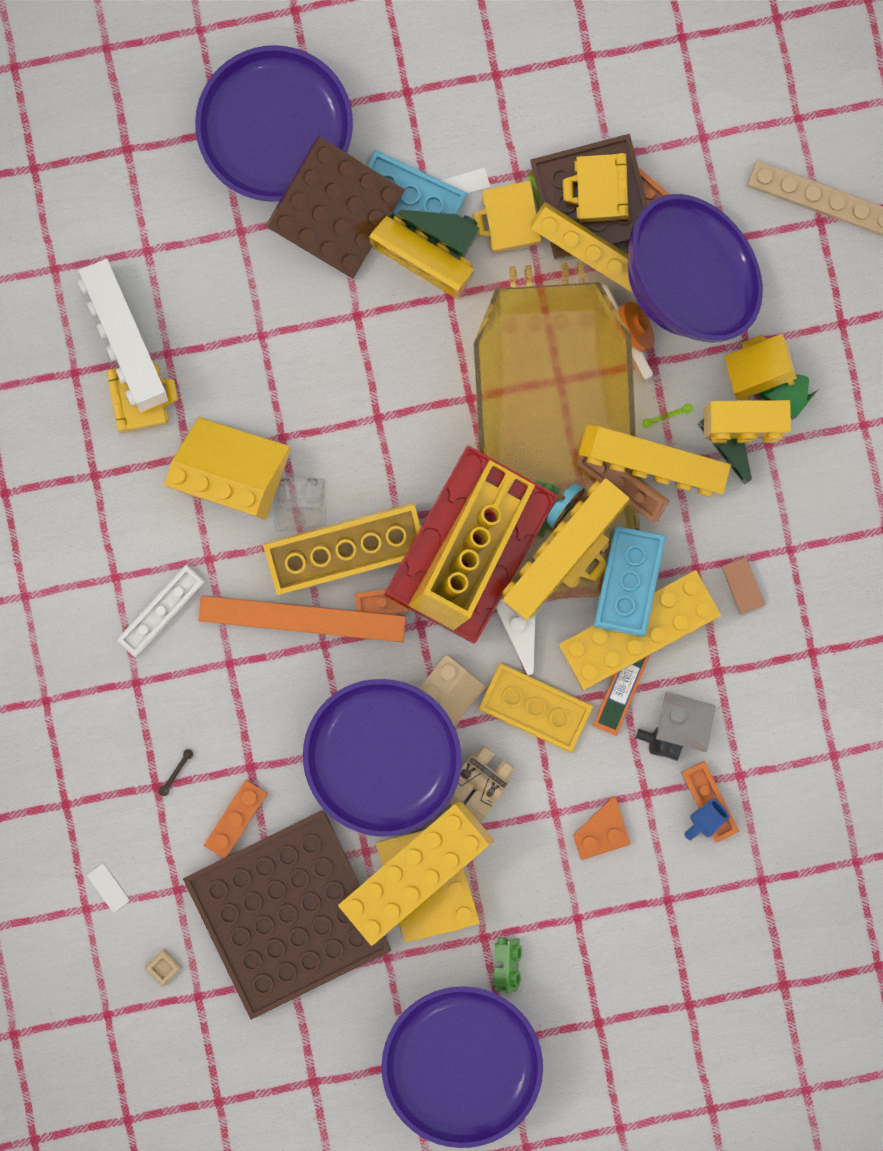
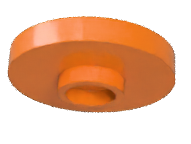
[618,301,655,352]

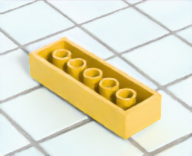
[502,478,630,623]
[263,502,421,595]
[558,570,721,691]
[338,800,495,946]

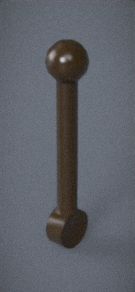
[159,749,193,796]

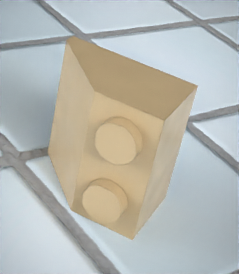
[419,654,486,726]

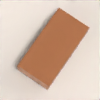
[721,557,765,614]

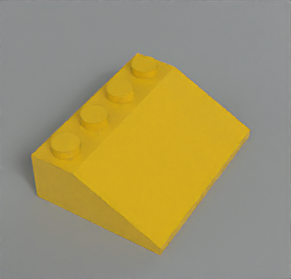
[164,417,292,520]
[376,827,480,943]

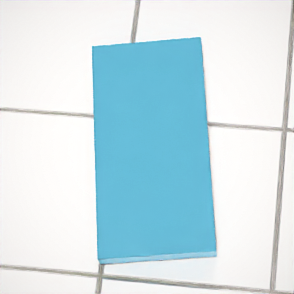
[368,150,467,218]
[594,526,666,638]

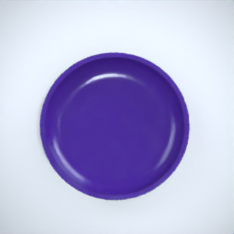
[195,45,353,202]
[628,194,763,343]
[303,679,462,837]
[381,986,543,1148]

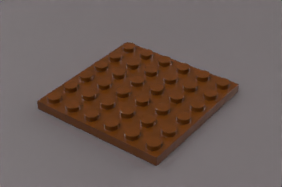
[183,809,392,1020]

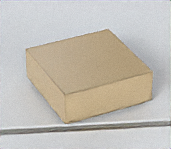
[145,949,182,987]

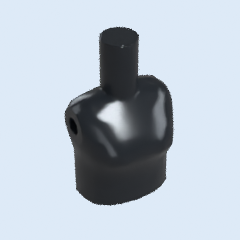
[635,727,683,761]

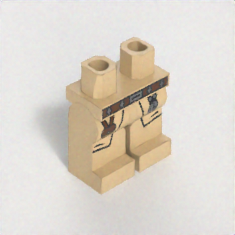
[449,746,514,824]

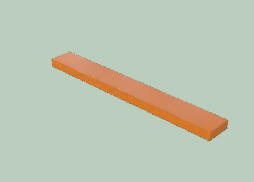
[199,595,406,642]

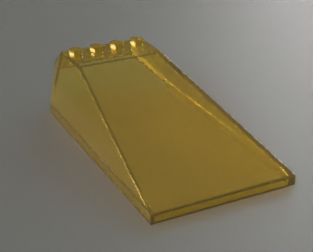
[473,262,640,599]

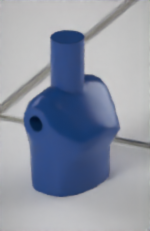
[684,798,730,841]

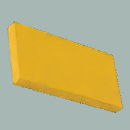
[478,663,593,753]

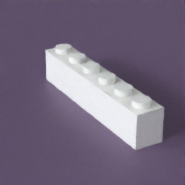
[77,259,168,413]

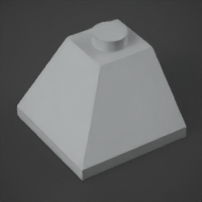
[656,692,716,752]

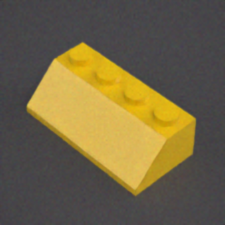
[369,216,474,300]

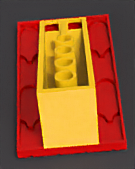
[383,445,559,644]

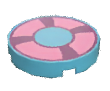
[546,483,585,529]

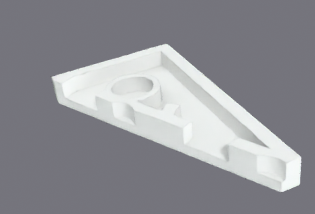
[496,580,535,675]

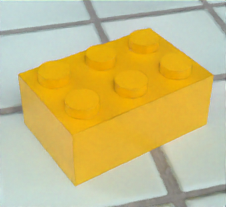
[704,400,791,443]

